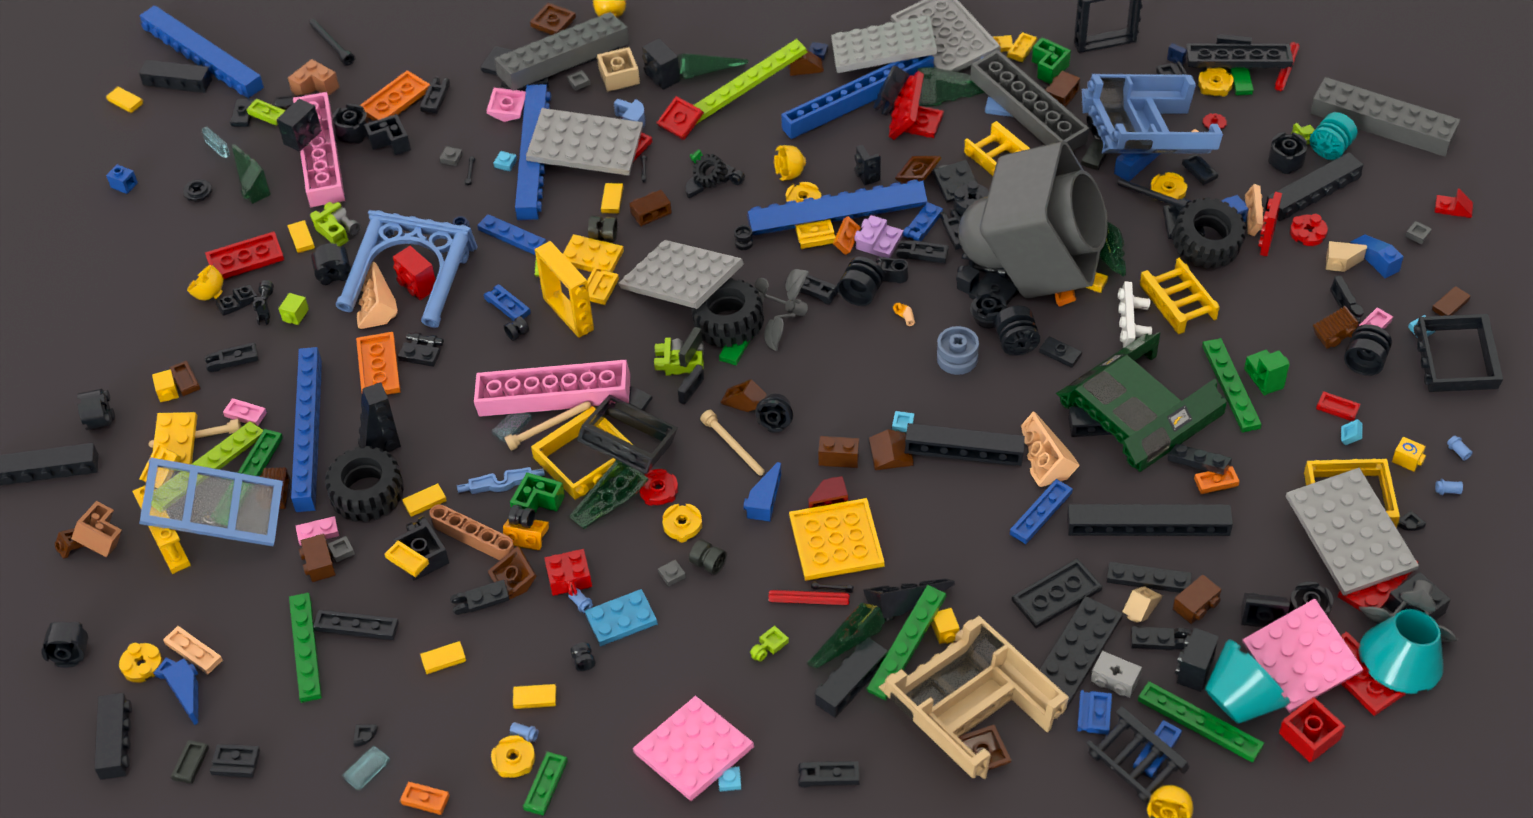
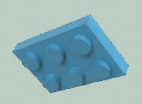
[585,589,657,646]

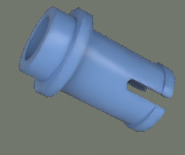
[1447,436,1473,461]
[1435,479,1463,495]
[569,588,593,613]
[510,722,538,743]

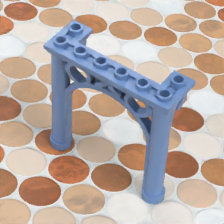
[335,210,478,328]

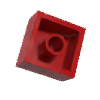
[393,246,436,300]
[1279,697,1345,763]

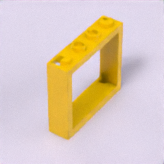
[535,241,594,338]
[531,406,633,500]
[1304,458,1400,528]

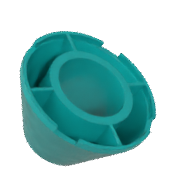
[1359,609,1444,694]
[1205,639,1291,724]

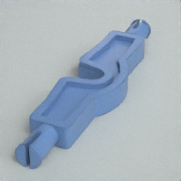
[457,467,545,494]

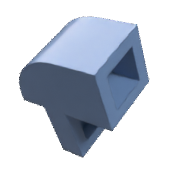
[614,99,646,127]

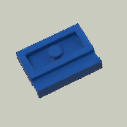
[1077,690,1112,735]

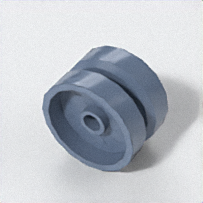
[937,326,979,375]

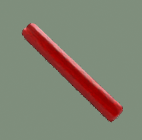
[1275,42,1299,91]
[769,590,850,605]

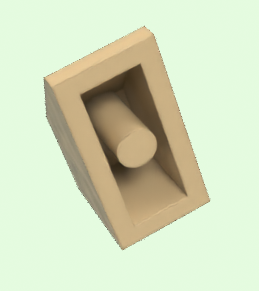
[1326,241,1367,272]
[1123,586,1162,623]

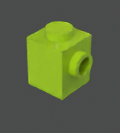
[279,293,309,325]

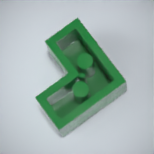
[1032,37,1071,84]
[1244,349,1290,396]
[510,472,565,513]

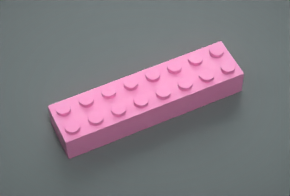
[293,92,345,207]
[474,360,630,417]

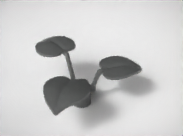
[754,269,809,351]
[1359,580,1458,642]

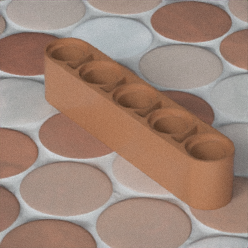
[430,505,514,560]

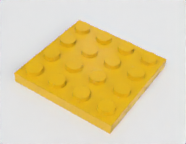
[789,498,884,581]

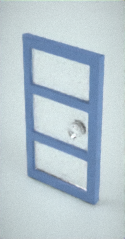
[139,457,283,546]

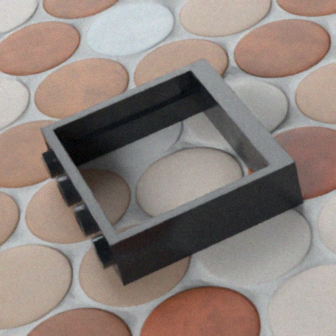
[1074,0,1142,53]
[1414,314,1503,392]
[577,395,678,474]

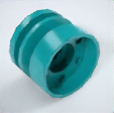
[1310,112,1358,160]

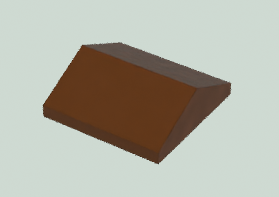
[895,156,941,184]
[869,429,914,470]
[488,546,536,599]
[958,725,1011,770]

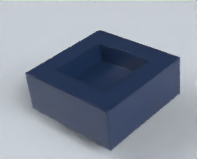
[809,42,828,60]
[1167,43,1187,65]

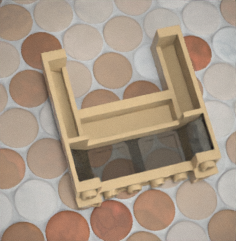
[879,616,1069,779]

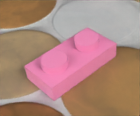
[1359,308,1393,329]
[223,398,267,426]
[296,516,339,546]

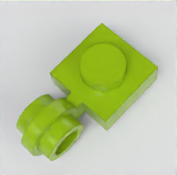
[750,626,789,662]

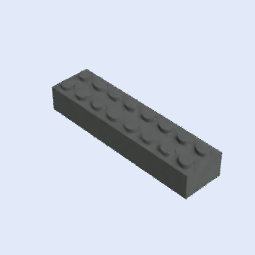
[494,12,629,91]
[970,50,1089,151]
[1310,77,1460,157]

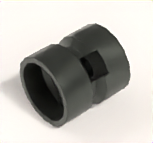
[588,216,618,241]
[689,539,727,575]

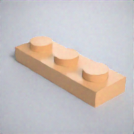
[1245,184,1264,236]
[163,626,223,675]

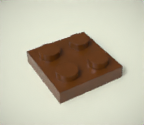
[530,3,576,35]

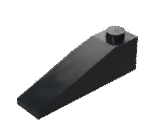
[863,578,955,621]

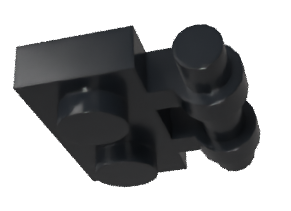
[398,332,444,367]

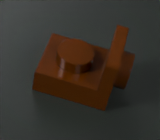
[55,528,86,558]

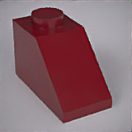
[808,476,848,508]

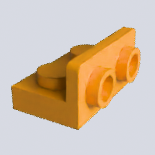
[503,520,549,550]

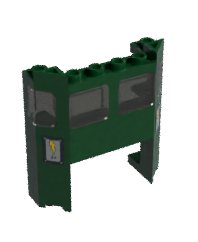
[1055,332,1227,472]

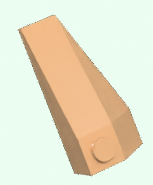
[357,262,398,329]
[1021,412,1080,487]

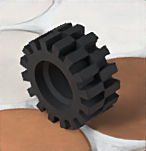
[693,154,727,188]

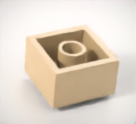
[597,47,640,92]

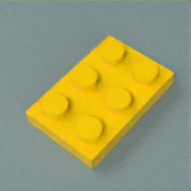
[563,234,624,273]
[153,412,197,464]

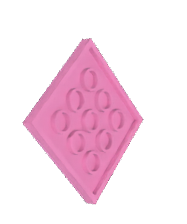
[1242,599,1363,713]
[633,696,754,801]

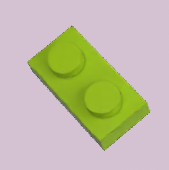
[247,99,285,126]

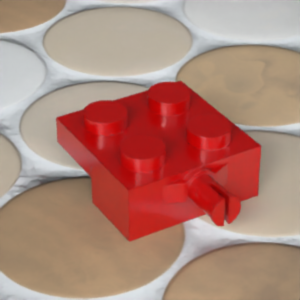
[544,549,592,596]

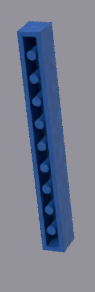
[139,5,264,98]
[781,55,934,139]
[515,85,551,220]
[747,180,927,236]
[291,347,322,512]

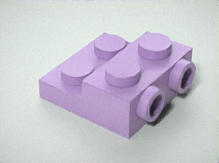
[854,215,904,258]

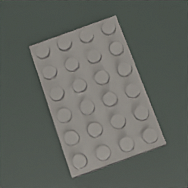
[891,0,1001,79]
[831,16,938,73]
[526,108,643,175]
[618,240,744,309]
[1286,468,1419,596]

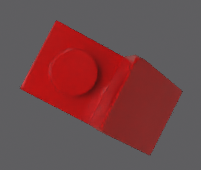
[1434,188,1473,218]

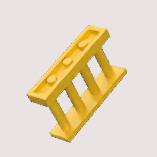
[964,121,1030,176]
[1140,258,1219,334]
[132,485,191,574]

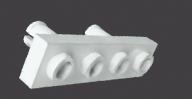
[1118,281,1152,348]

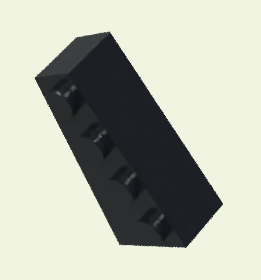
[358,382,401,452]

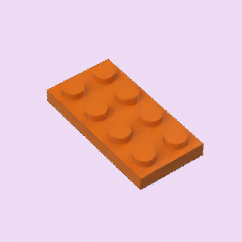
[361,70,430,121]
[356,332,401,395]

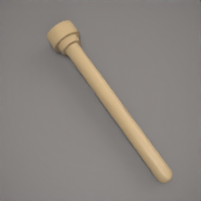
[504,401,591,451]
[700,410,765,476]
[149,419,241,448]

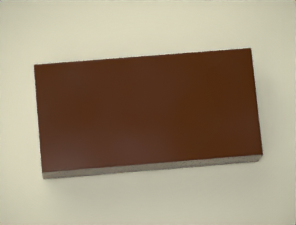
[1432,286,1471,316]
[169,360,200,396]

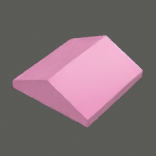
[487,88,526,122]

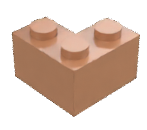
[288,59,339,96]
[71,501,122,557]

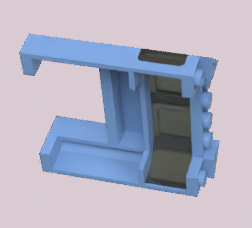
[1082,74,1223,153]

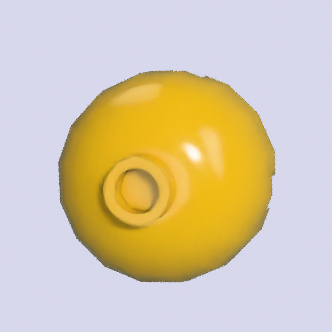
[593,0,626,18]
[774,145,806,181]
[187,265,223,301]
[1147,785,1193,818]

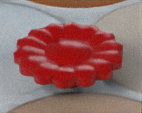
[1203,113,1227,129]

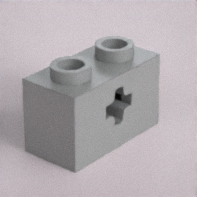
[1091,651,1142,698]

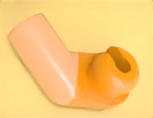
[893,303,915,326]

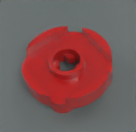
[1290,214,1328,246]
[638,469,678,506]

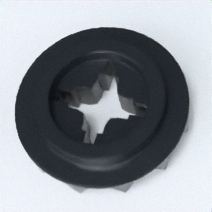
[183,179,212,202]

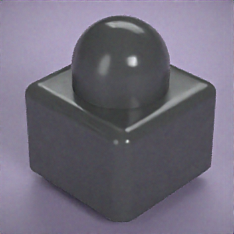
[958,141,1107,299]

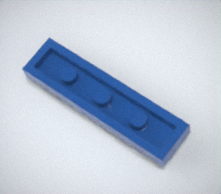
[477,214,546,255]
[1010,479,1073,544]

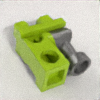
[310,202,361,247]
[654,338,704,376]

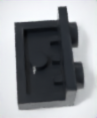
[854,145,881,185]

